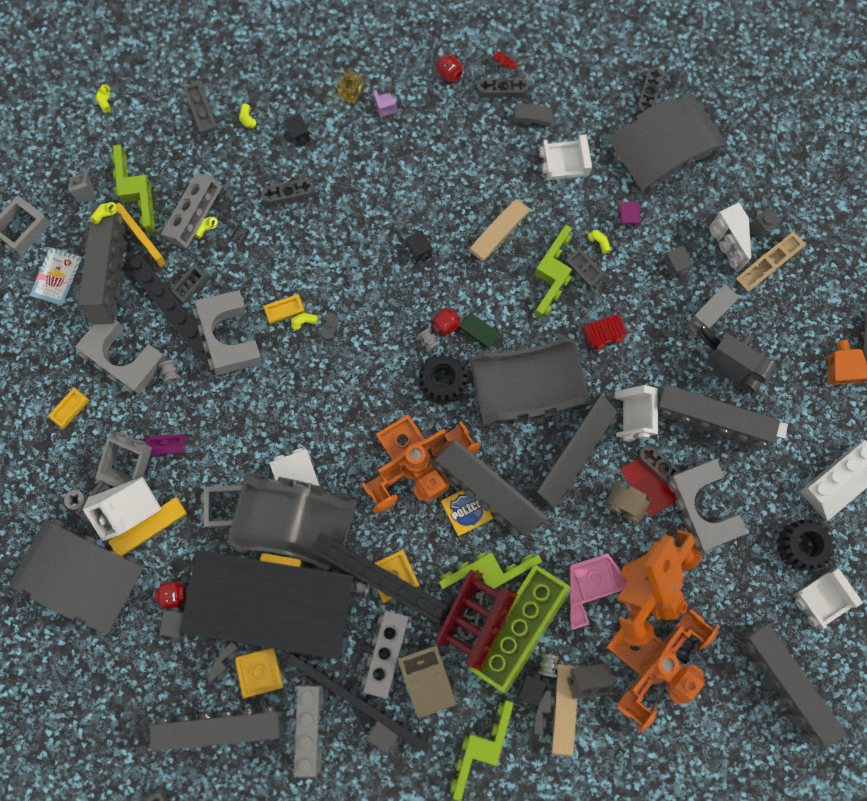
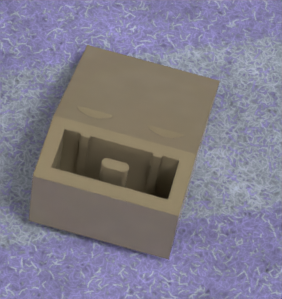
[398,645,457,718]

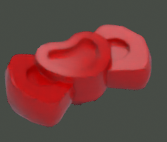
[493,51,518,70]

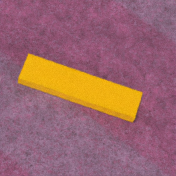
[116,203,165,267]
[108,497,188,556]

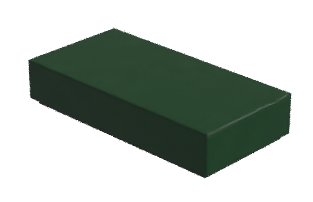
[459,312,500,349]

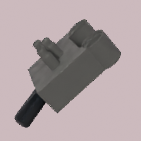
[697,326,776,393]

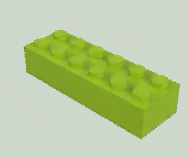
[469,564,571,694]

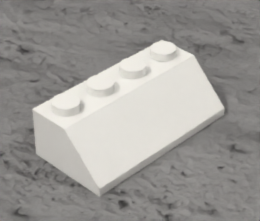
[800,440,867,522]

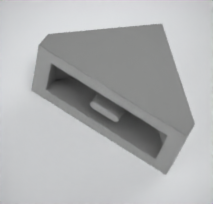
[68,172,96,203]

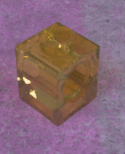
[337,69,364,103]

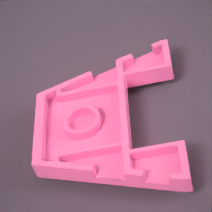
[569,554,632,630]

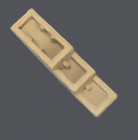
[469,199,531,261]
[736,231,806,292]
[552,665,578,757]

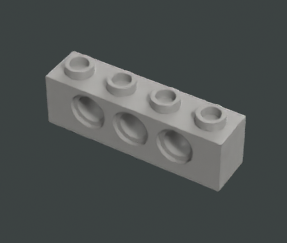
[161,173,222,248]
[361,611,409,699]

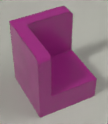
[617,202,640,229]

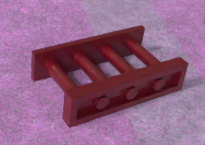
[434,569,518,669]

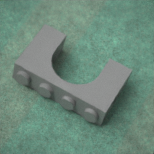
[192,290,261,376]
[75,319,168,395]
[668,459,747,551]
[294,683,324,777]

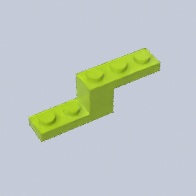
[111,145,156,234]
[534,225,572,320]
[439,552,542,590]
[450,699,514,801]

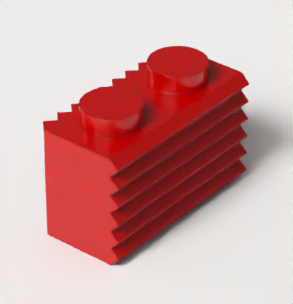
[582,314,628,351]

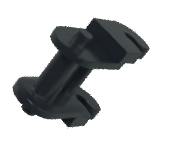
[676,640,698,664]

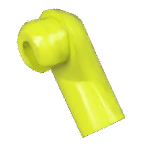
[96,85,111,112]
[239,104,256,128]
[90,202,117,224]
[194,217,218,239]
[588,230,611,254]
[291,313,319,330]

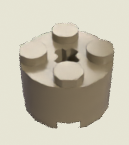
[605,481,652,523]

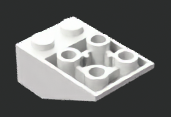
[709,203,751,273]
[83,477,161,541]

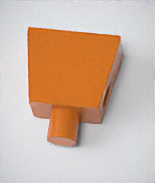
[828,340,867,385]

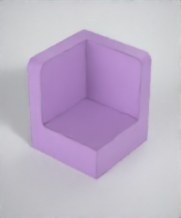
[373,90,397,118]

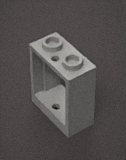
[0,195,52,256]
[685,285,739,339]
[95,432,152,487]
[201,485,242,529]

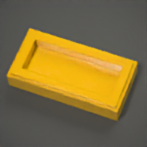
[263,294,305,324]
[48,387,90,429]
[260,553,303,567]

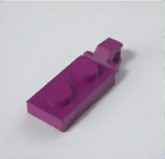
[131,434,187,456]

